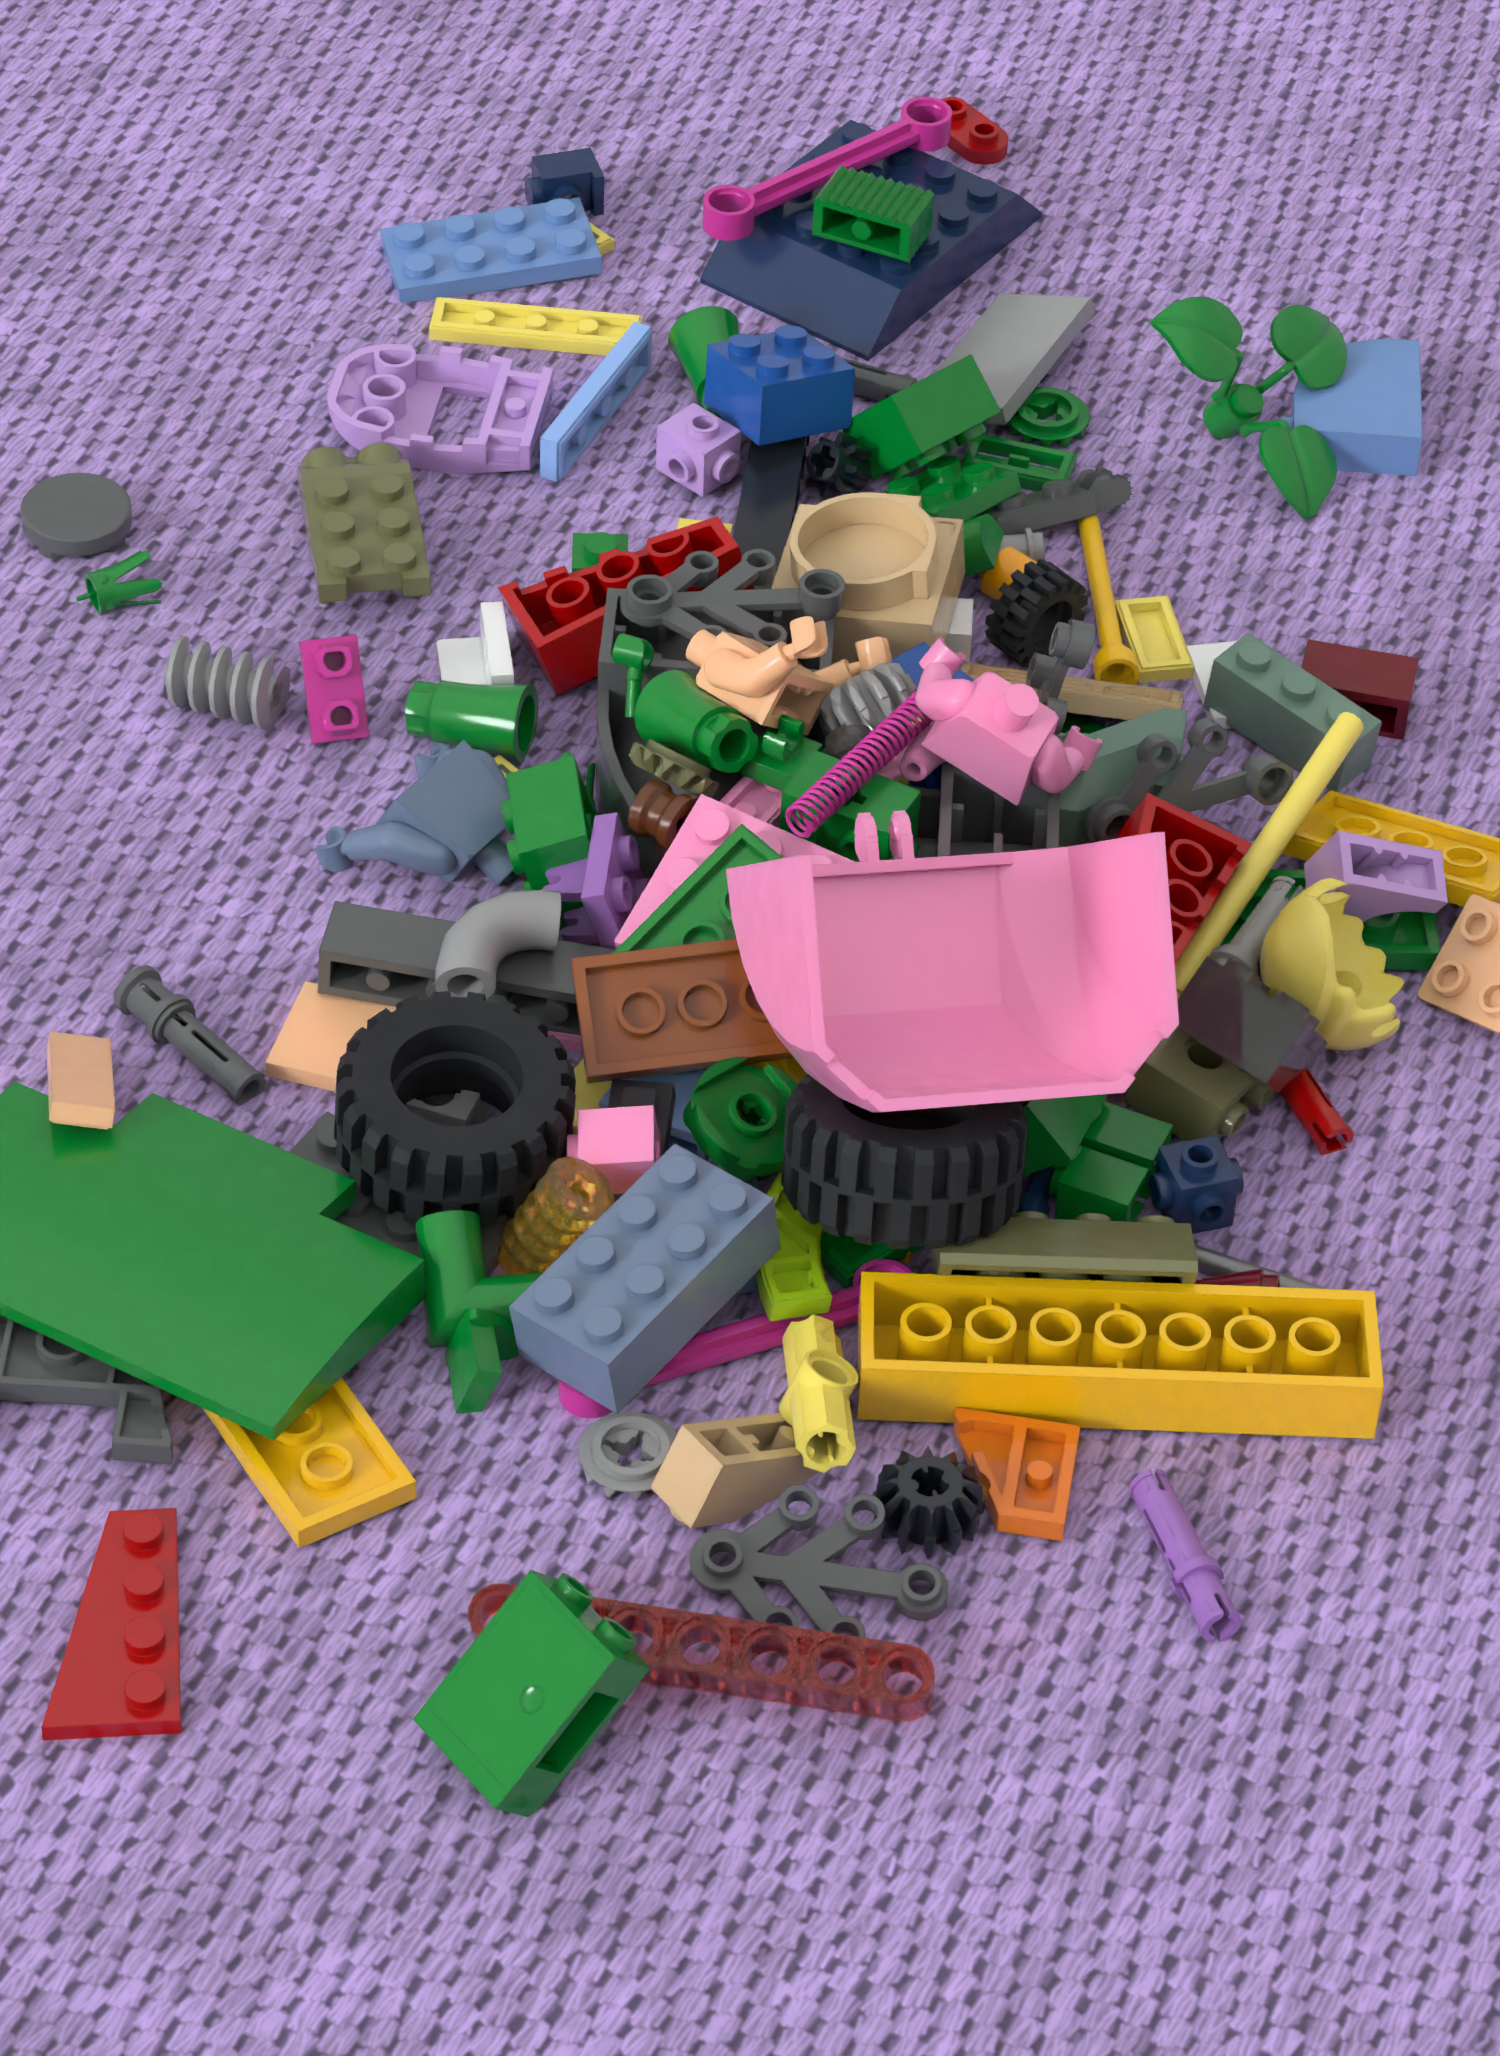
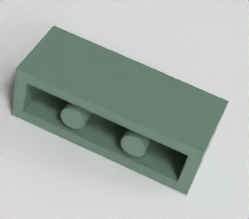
[1203,633,1382,792]

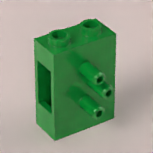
[413,1570,651,1817]

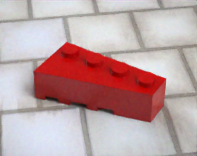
[498,516,755,696]
[1115,793,1252,964]

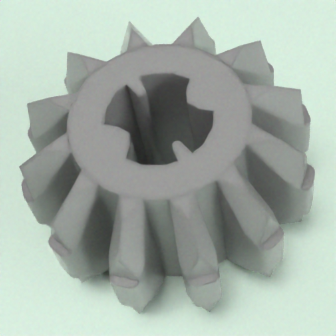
[820,663,920,753]

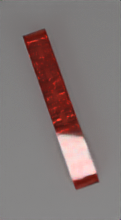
[468,1583,935,1721]

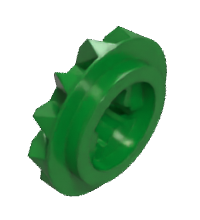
[1007,387,1090,448]

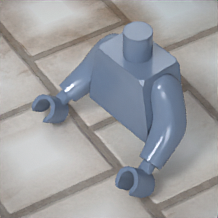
[315,740,514,886]

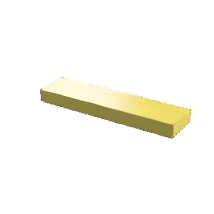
[429,297,643,356]

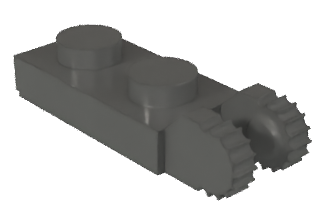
[976,467,1133,535]

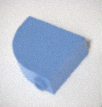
[1281,339,1423,476]

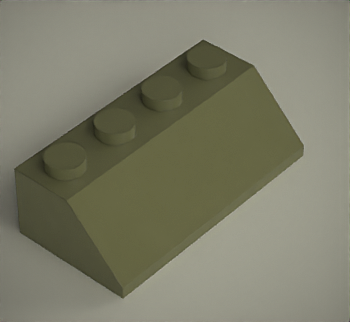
[932,1211,1198,1284]

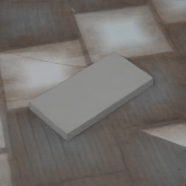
[935,293,1095,425]

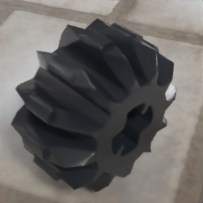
[873,1446,985,1561]

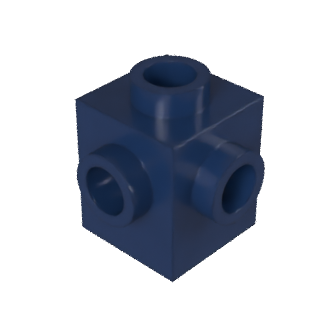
[1148,1135,1244,1234]

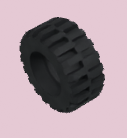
[334,991,576,1228]
[781,1074,1028,1249]

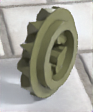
[629,739,720,797]

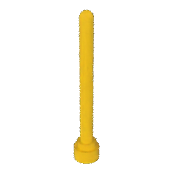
[1078,515,1140,685]

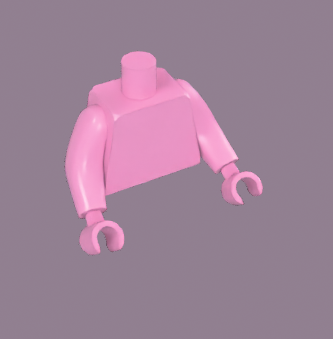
[915,637,1103,806]

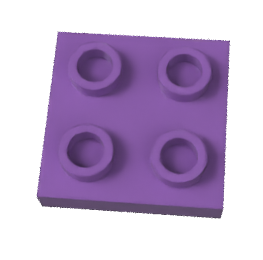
[542,812,651,950]

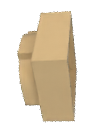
[771,492,965,664]

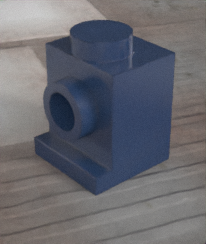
[525,148,604,216]

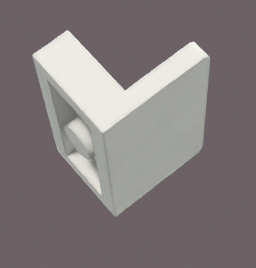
[436,601,514,685]

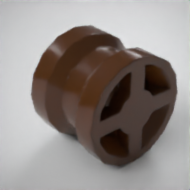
[628,779,698,850]

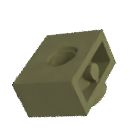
[1124,1001,1283,1140]

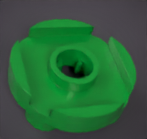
[683,1057,797,1182]

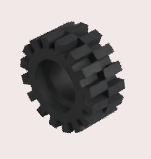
[985,559,1088,668]

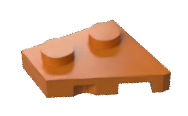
[953,1407,1081,1541]

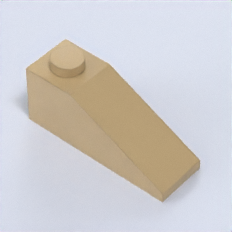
[650,1413,819,1528]

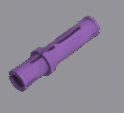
[1129,1469,1242,1642]

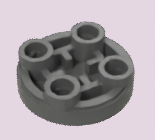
[21,473,132,559]

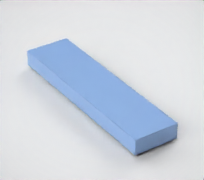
[540,321,652,482]

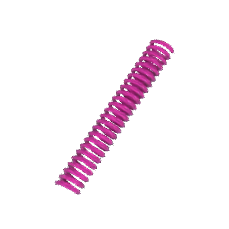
[785,691,934,838]

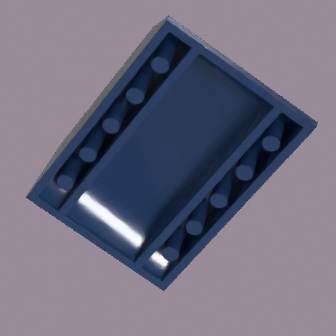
[700,120,1042,361]

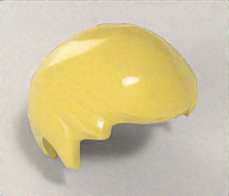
[1260,878,1404,1051]

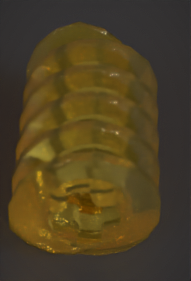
[497,1157,615,1275]

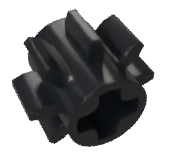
[806,432,872,499]

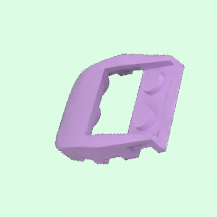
[327,344,554,474]

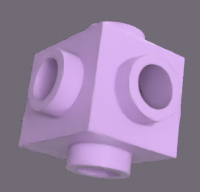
[656,402,741,497]

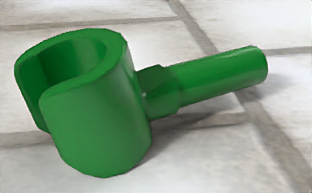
[612,633,654,718]

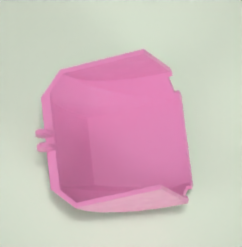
[726,810,1179,1113]

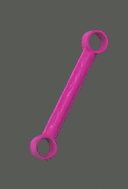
[702,97,952,241]
[558,1259,913,1418]

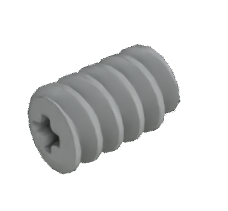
[164,635,290,730]

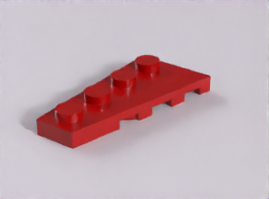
[41,1508,181,1741]

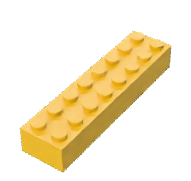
[857,1271,1384,1439]

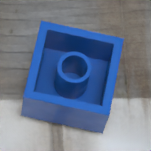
[704,325,856,446]

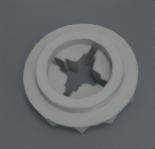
[578,1412,677,1502]

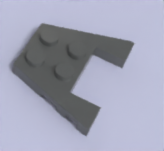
[0,1315,173,1464]

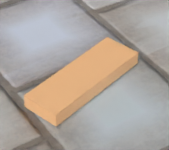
[47,1031,115,1130]

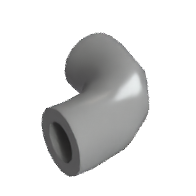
[435,890,561,999]

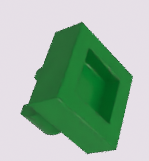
[741,714,823,791]

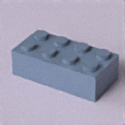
[509,1144,781,1414]

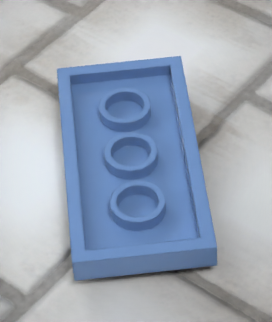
[380,197,602,303]

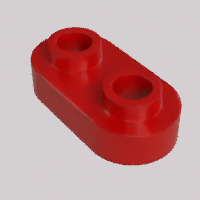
[941,97,1008,165]

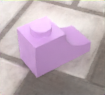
[1304,830,1448,923]

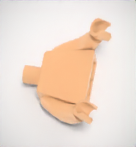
[686,616,892,736]

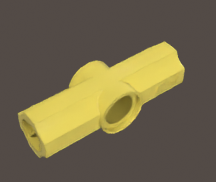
[778,1314,859,1473]

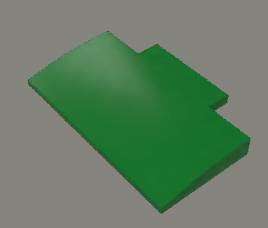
[0,1082,424,1440]

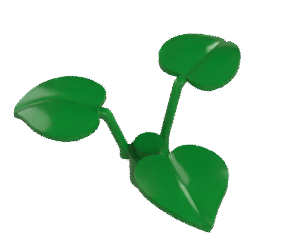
[1150,297,1347,519]

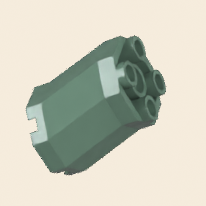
[1055,708,1187,848]

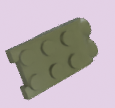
[298,443,431,604]

